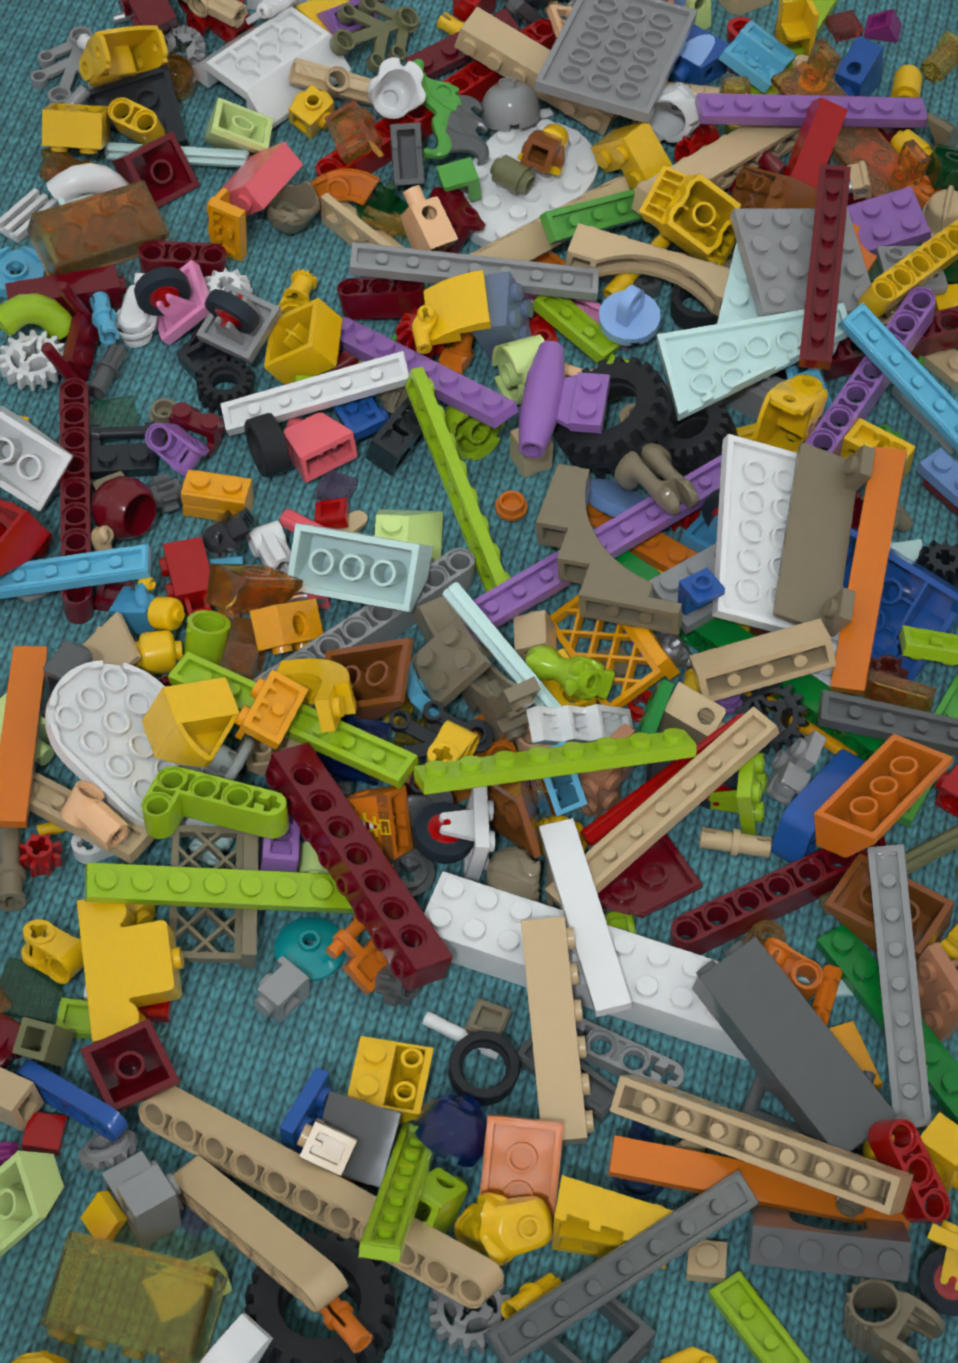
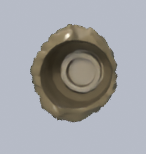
[266,181,320,234]
[486,847,541,903]

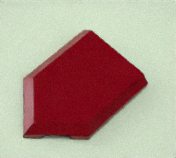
[597,834,703,918]

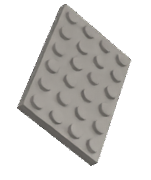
[534,0,697,123]

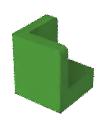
[436,157,482,202]

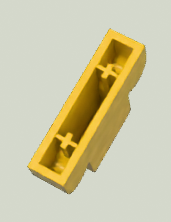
[77,899,184,1043]

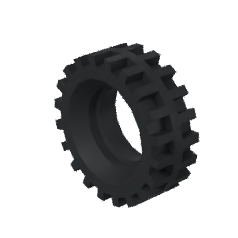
[552,356,678,479]

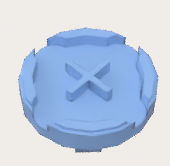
[599,284,660,346]

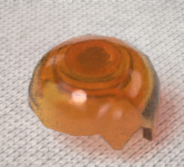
[165,54,196,101]

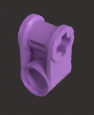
[145,423,210,477]

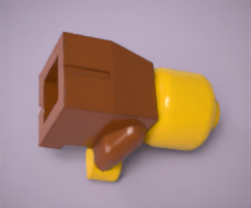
[518,123,569,176]

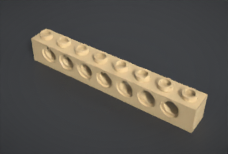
[610,1074,913,1215]

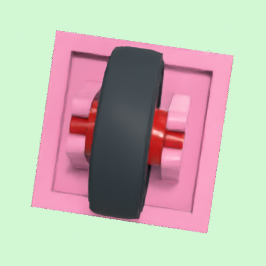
[134,260,210,345]

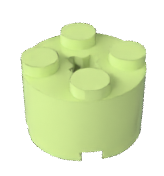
[492,335,544,405]

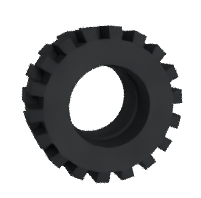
[664,400,739,477]

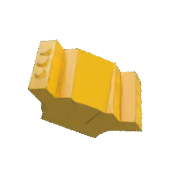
[639,165,741,266]

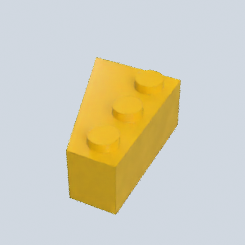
[552,1175,673,1269]

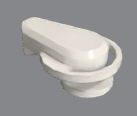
[116,285,158,348]

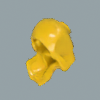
[454,1192,553,1267]

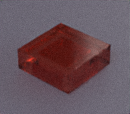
[825,10,864,42]

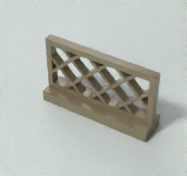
[169,825,259,969]

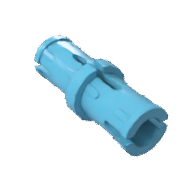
[89,291,119,345]

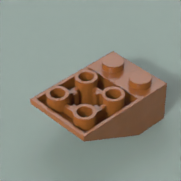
[731,165,817,209]

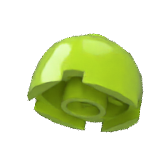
[445,405,505,461]

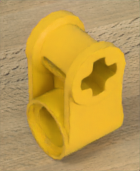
[427,720,480,762]
[21,919,84,984]

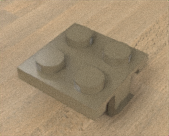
[411,615,492,708]

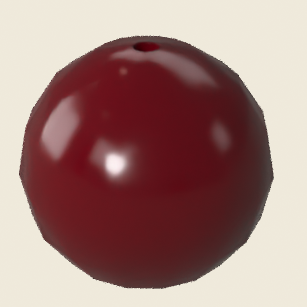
[91,476,156,541]

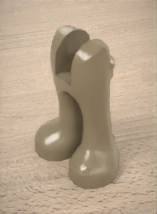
[614,443,699,515]

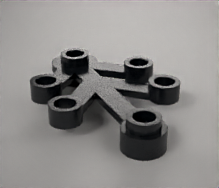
[363,700,494,796]

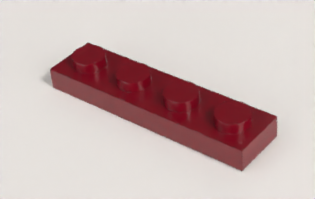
[405,8,520,79]

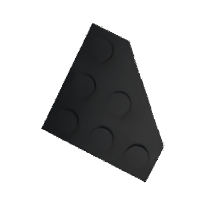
[87,65,189,147]

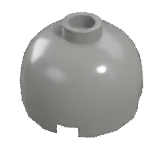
[482,77,540,131]

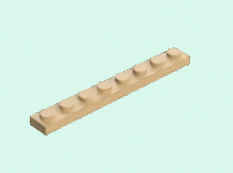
[545,706,780,910]

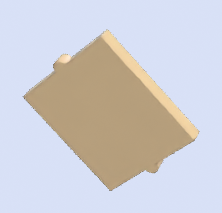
[82,612,142,666]

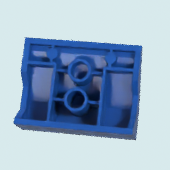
[843,528,958,683]

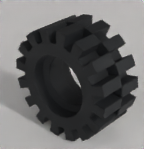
[196,356,254,416]

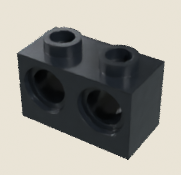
[365,397,424,476]

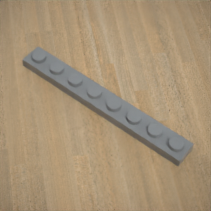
[349,242,599,301]
[867,844,932,1131]

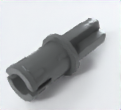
[88,343,127,399]

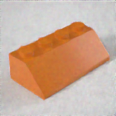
[814,734,954,858]

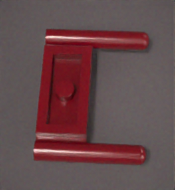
[41,281,99,381]

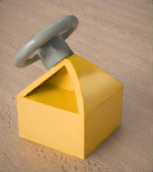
[141,677,255,781]

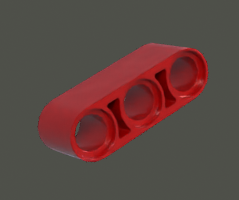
[868,1119,951,1223]

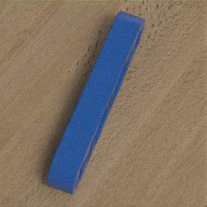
[14,1060,129,1142]

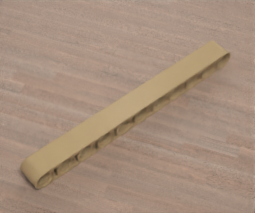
[138,1086,504,1309]

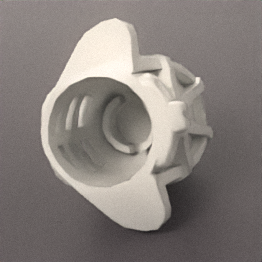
[648,82,700,143]

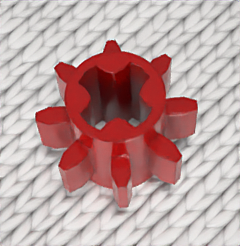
[674,134,708,163]
[19,833,63,877]

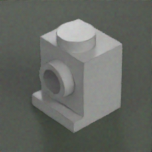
[253,956,310,1023]

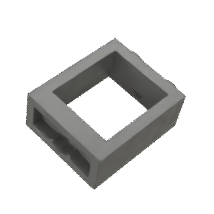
[539,1297,656,1363]

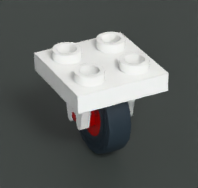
[412,786,495,883]

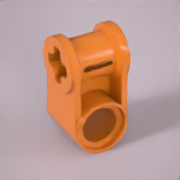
[763,937,823,1001]

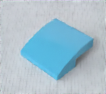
[719,20,797,94]

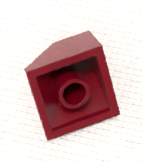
[112,131,200,212]

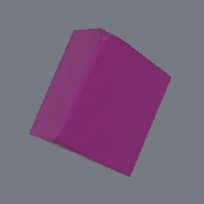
[864,9,902,42]

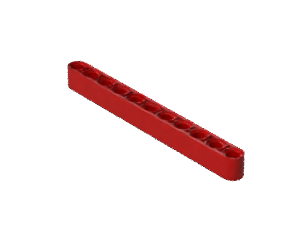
[315,19,557,177]

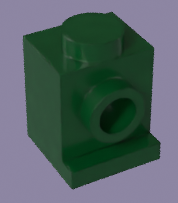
[925,144,958,191]

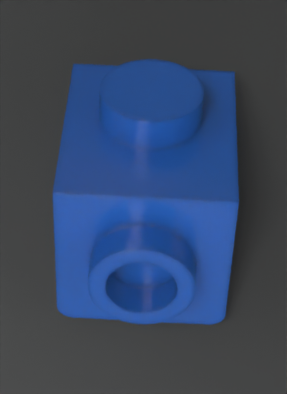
[678,567,725,615]

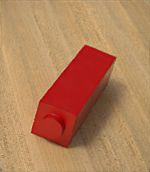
[783,97,848,189]

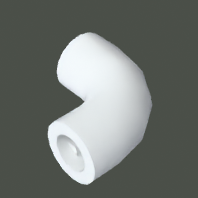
[46,163,131,206]

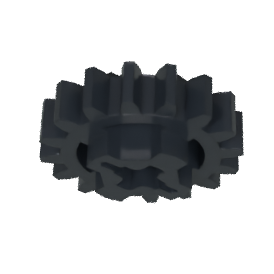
[734,682,810,755]

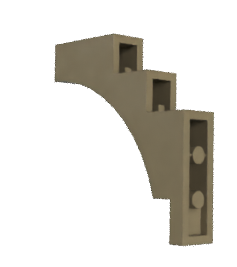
[536,464,682,635]

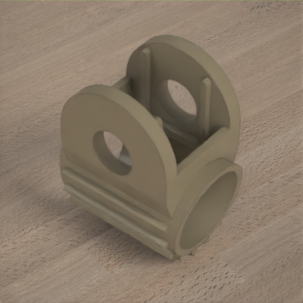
[843,1278,946,1363]

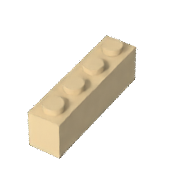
[689,618,836,701]

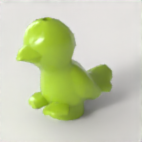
[524,645,615,701]

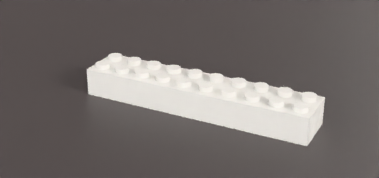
[424,871,748,1061]

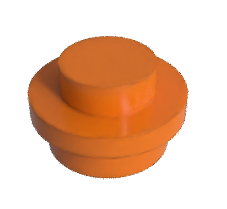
[495,490,528,521]

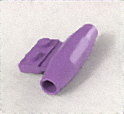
[519,341,611,458]

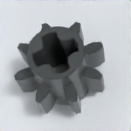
[147,473,182,515]
[375,962,420,1007]

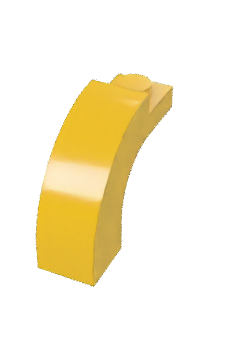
[277,658,357,733]

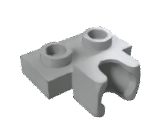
[765,730,826,805]

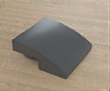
[322,1090,402,1187]

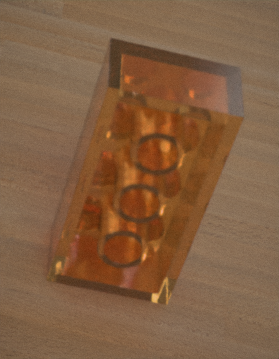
[27,180,168,276]

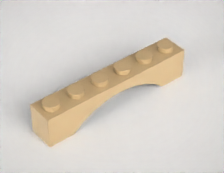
[565,223,730,316]

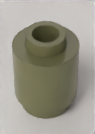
[490,155,537,196]

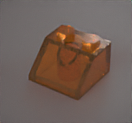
[205,564,303,616]

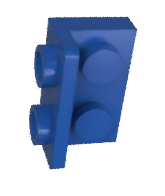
[331,395,389,442]
[279,1067,335,1154]

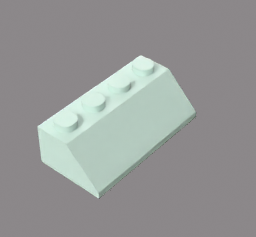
[285,523,433,612]

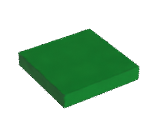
[636,679,674,734]

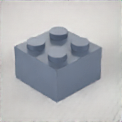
[472,271,533,361]

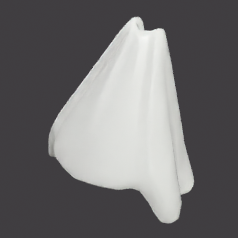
[368,57,426,119]

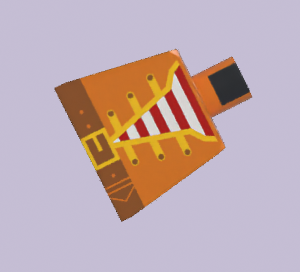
[346,785,413,860]

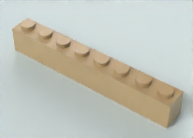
[631,125,802,229]

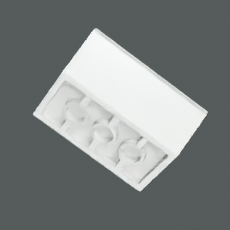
[188,5,352,129]

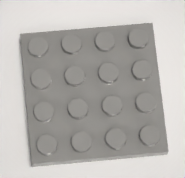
[730,208,871,317]

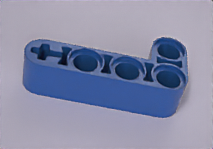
[770,749,866,863]

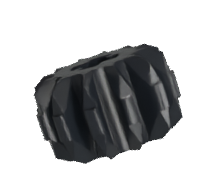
[915,539,958,588]

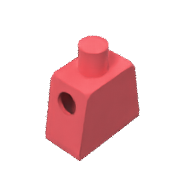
[283,413,358,483]

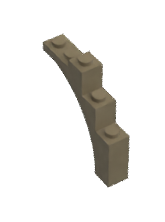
[413,596,541,742]

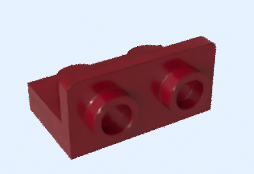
[428,187,486,253]

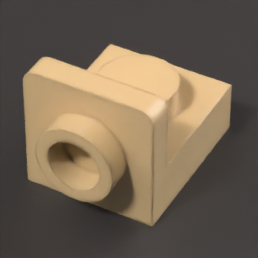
[297,1118,358,1176]

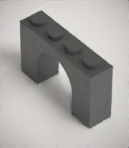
[746,1206,912,1282]

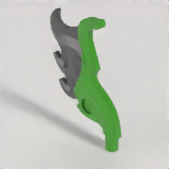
[413,59,489,166]

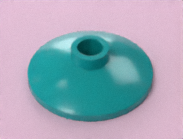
[274,917,346,982]

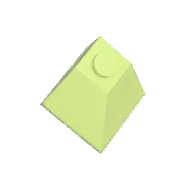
[203,97,273,153]
[375,509,443,563]
[0,1150,64,1257]

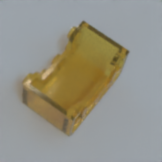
[40,1231,227,1363]

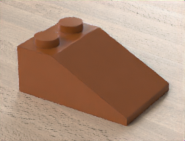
[325,637,413,727]
[487,748,541,858]
[824,853,955,961]

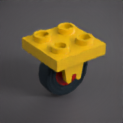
[918,1220,958,1316]

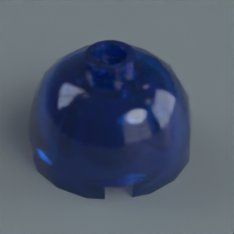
[413,1094,487,1167]

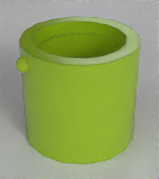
[183,610,231,666]

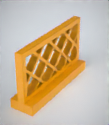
[549,594,681,708]

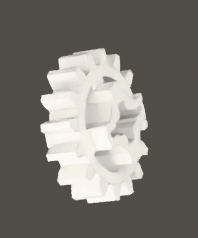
[0,330,65,391]

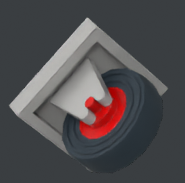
[196,283,283,364]

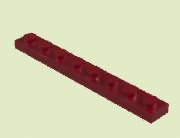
[798,164,851,370]

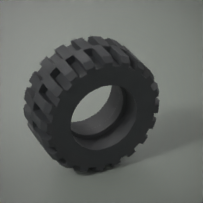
[244,1232,396,1363]

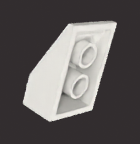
[0,406,74,512]

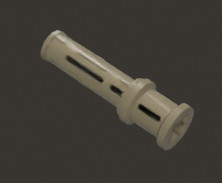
[0,827,26,912]

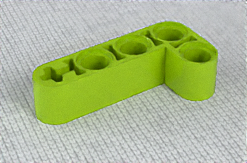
[141,766,290,839]

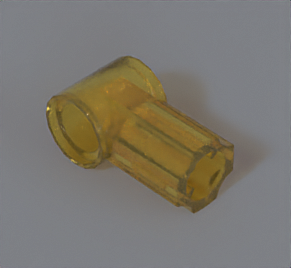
[920,30,958,83]

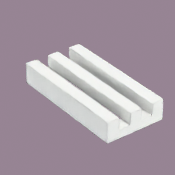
[0,188,58,243]

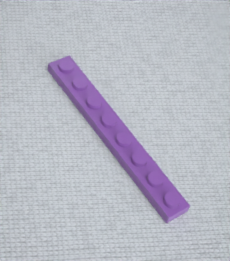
[695,93,928,128]
[339,317,518,428]

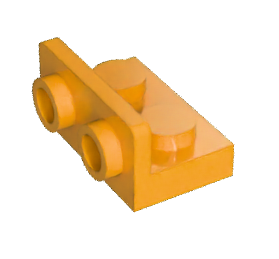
[206,187,247,262]
[234,669,309,750]

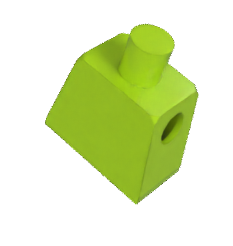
[414,1168,468,1234]

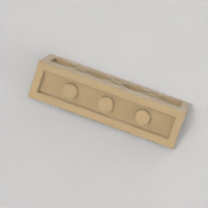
[320,193,404,248]

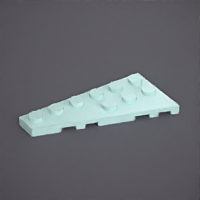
[657,303,849,421]

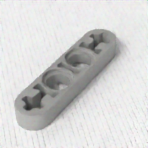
[576,1018,684,1090]

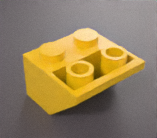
[347,1036,434,1124]

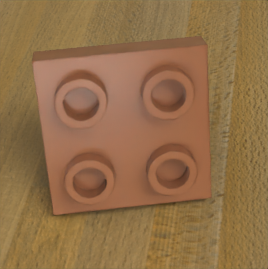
[916,942,958,1042]

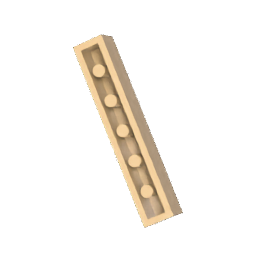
[454,7,618,136]
[521,916,594,1146]

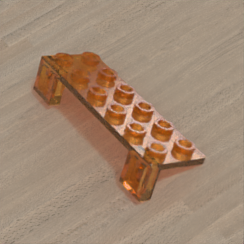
[770,38,932,198]

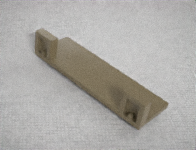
[773,443,875,637]

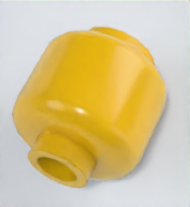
[135,630,183,675]

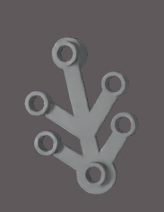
[31,26,96,104]

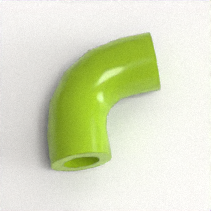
[0,293,72,341]

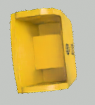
[79,25,168,87]
[752,374,828,453]

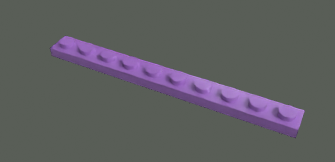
[468,455,722,634]

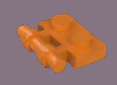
[325,914,388,994]

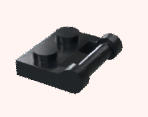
[90,422,157,479]

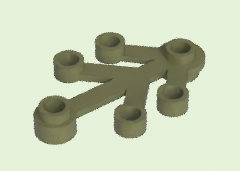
[330,0,419,73]

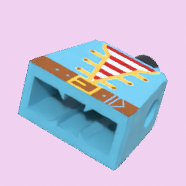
[527,741,588,817]

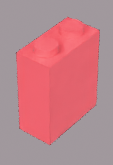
[215,141,303,216]

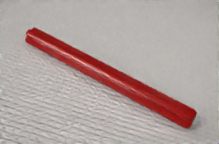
[580,713,744,846]

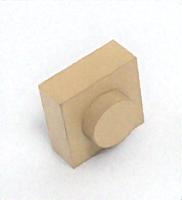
[686,1240,727,1284]

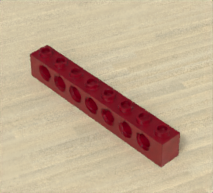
[265,742,453,991]

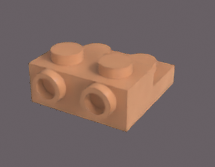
[578,723,635,819]

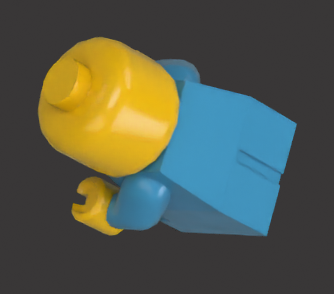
[109,577,185,635]

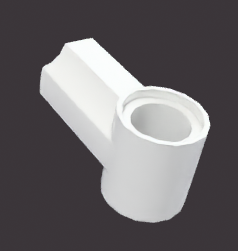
[246,520,291,581]

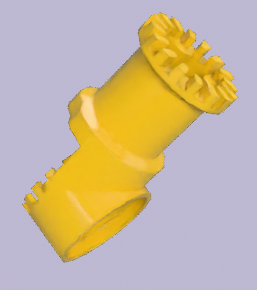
[278,269,318,315]

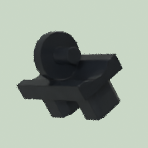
[202,507,256,553]

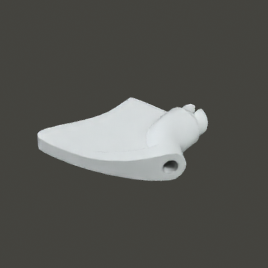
[245,0,297,25]

